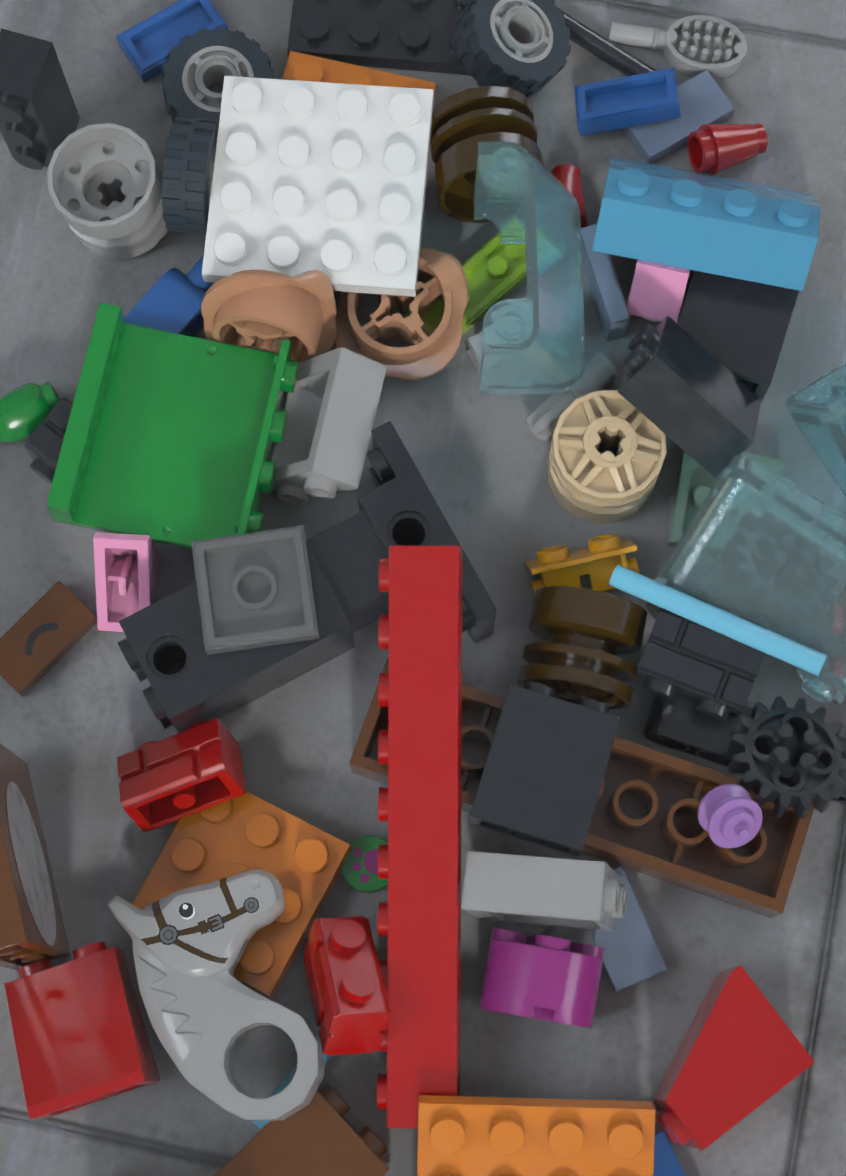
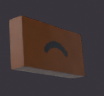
[0,581,97,697]

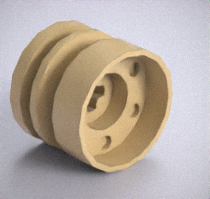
[547,390,667,523]

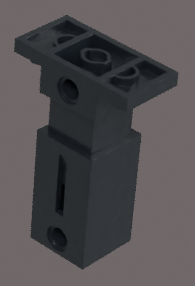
[117,421,497,733]

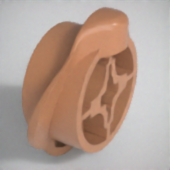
[335,248,469,381]
[201,269,338,362]

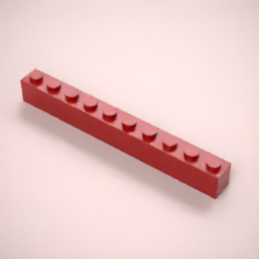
[377,546,463,1129]

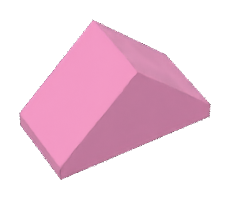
[93,532,160,632]

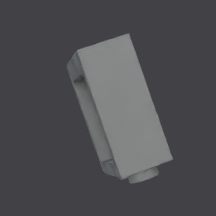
[269,347,387,505]
[461,851,627,931]

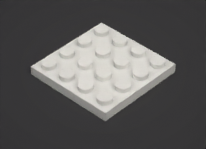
[202,76,434,297]

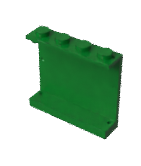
[46,303,299,549]

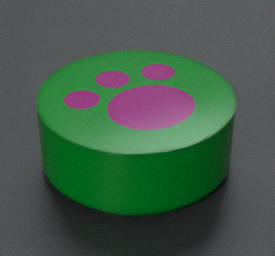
[341,836,388,893]

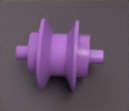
[697,784,763,848]

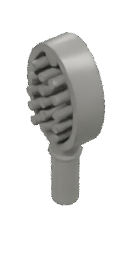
[609,15,748,79]

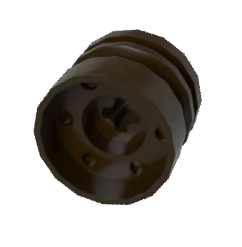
[430,85,547,223]
[517,586,648,709]

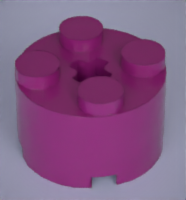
[480,928,604,1029]

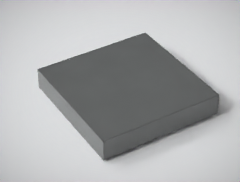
[191,525,320,655]

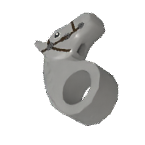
[107,868,324,1121]

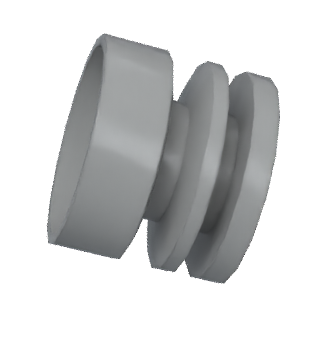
[47,123,168,260]

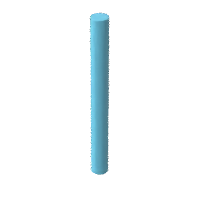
[609,565,828,676]

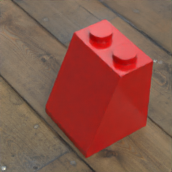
[4,941,161,1120]
[653,965,815,1151]

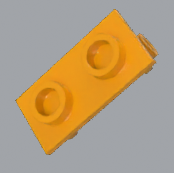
[524,533,639,598]

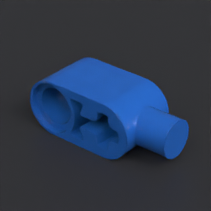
[124,255,214,337]

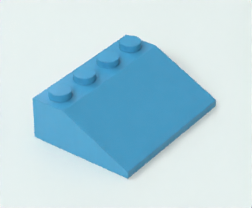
[592,156,820,291]

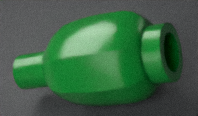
[0,381,60,443]

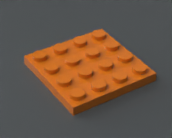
[417,1095,656,1176]

